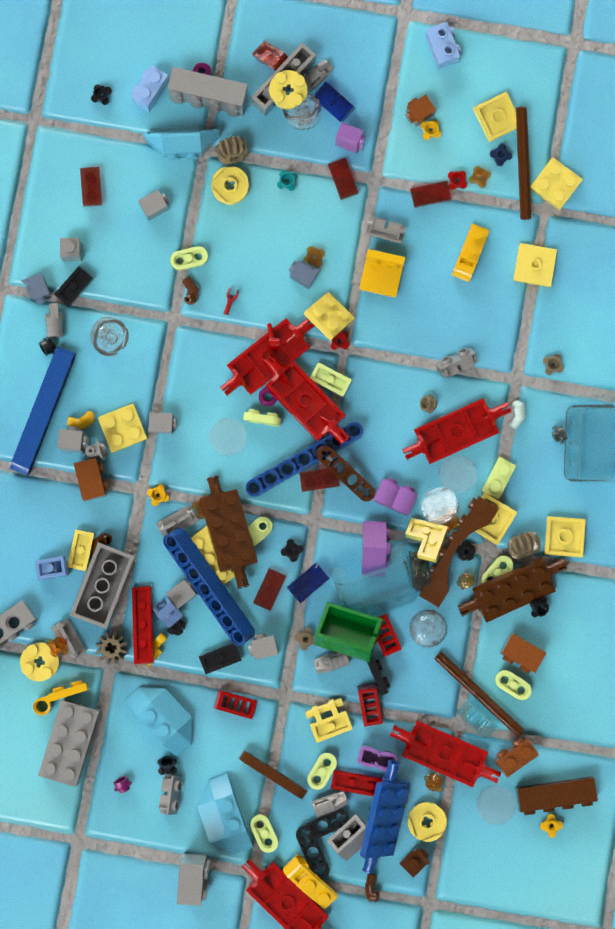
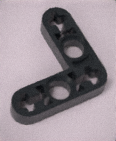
[296,809,349,879]

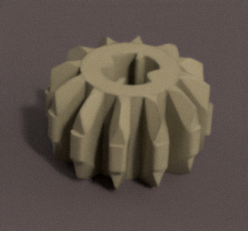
[216,136,249,165]
[508,531,541,559]
[95,632,128,664]

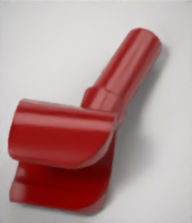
[223,287,239,315]
[267,323,280,349]

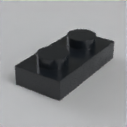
[54,266,94,307]
[199,643,242,675]
[367,656,390,695]

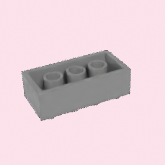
[167,67,248,117]
[70,542,135,629]
[38,699,101,787]
[177,853,211,906]

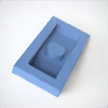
[35,556,68,580]
[153,596,183,627]

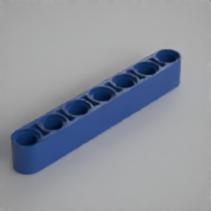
[10,346,76,476]
[246,422,363,497]
[163,528,255,646]

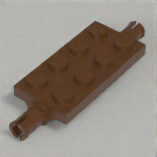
[200,476,258,589]
[457,557,567,623]

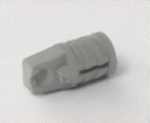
[303,60,333,93]
[45,303,64,339]
[313,652,350,674]
[311,791,348,818]

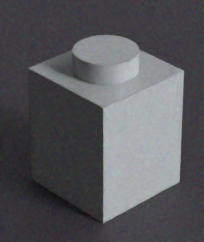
[138,190,169,221]
[60,238,82,261]
[148,412,177,434]
[166,579,197,609]

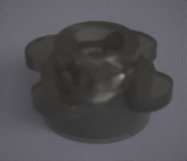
[551,426,568,444]

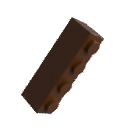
[515,776,598,815]

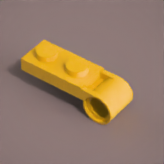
[451,224,490,282]
[33,680,90,715]
[283,855,338,910]

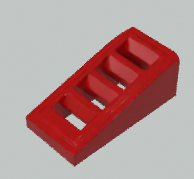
[377,614,402,657]
[357,683,383,727]
[213,690,257,719]

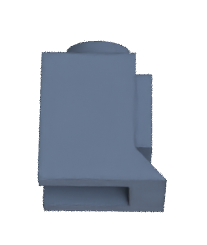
[289,260,320,290]
[21,273,51,305]

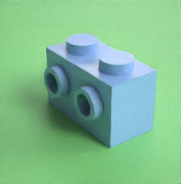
[425,22,462,69]
[131,65,169,112]

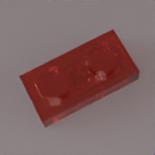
[252,40,288,71]
[328,158,358,201]
[80,167,102,207]
[410,181,451,208]
[299,467,340,492]
[253,568,286,611]

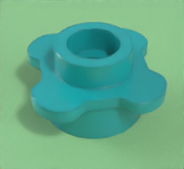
[277,170,298,191]

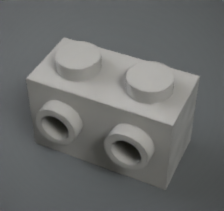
[57,427,89,454]
[248,633,278,660]
[327,814,367,862]

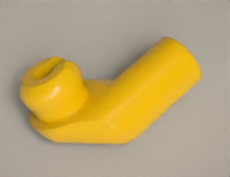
[67,411,95,429]

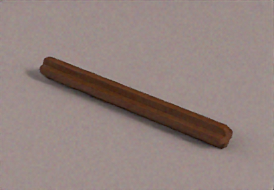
[516,107,531,220]
[434,652,524,737]

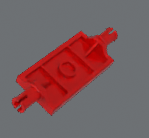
[220,318,316,396]
[263,354,350,445]
[402,398,512,465]
[389,720,501,788]
[241,858,329,929]

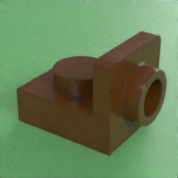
[399,846,430,878]

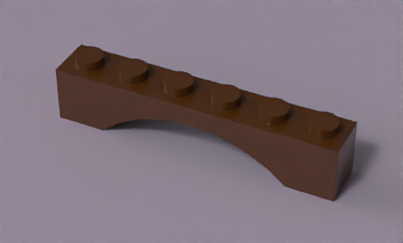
[418,496,499,608]

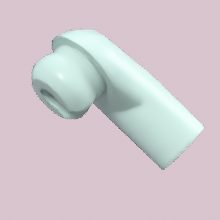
[509,400,526,430]

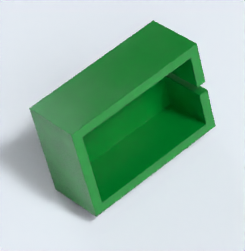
[314,602,383,662]

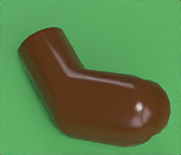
[182,276,199,305]
[91,533,112,558]
[365,873,380,902]

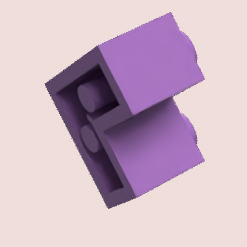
[362,521,390,576]

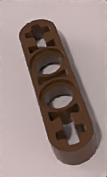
[316,445,375,502]
[239,750,308,799]

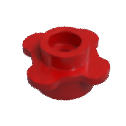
[448,171,467,190]
[330,331,349,350]

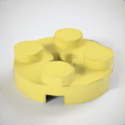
[269,70,307,110]
[211,167,249,206]
[20,642,60,681]
[407,802,447,842]

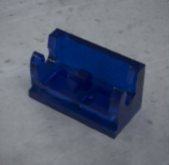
[313,81,356,122]
[287,563,330,603]

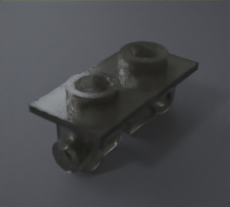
[409,551,431,591]

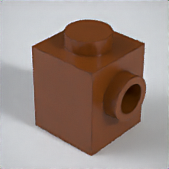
[405,95,436,127]

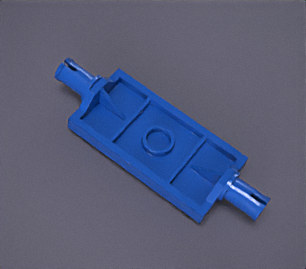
[360,760,411,874]

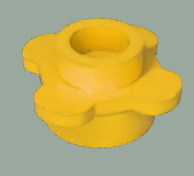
[421,120,441,140]
[147,484,169,506]
[540,814,563,838]

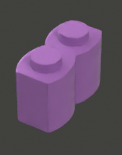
[335,122,366,153]
[373,477,418,516]
[356,745,398,772]

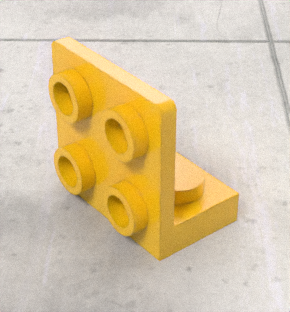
[359,249,405,298]

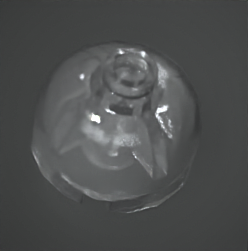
[283,93,322,130]
[89,317,129,356]
[409,609,447,648]

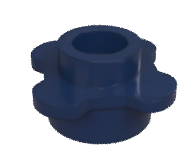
[490,144,512,166]

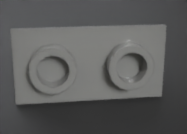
[365,216,406,243]
[436,348,478,378]
[85,439,108,461]
[156,504,199,537]
[51,619,86,662]
[159,774,183,815]

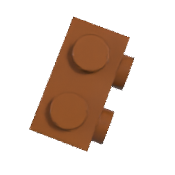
[73,458,109,502]
[500,633,546,674]
[494,737,539,778]

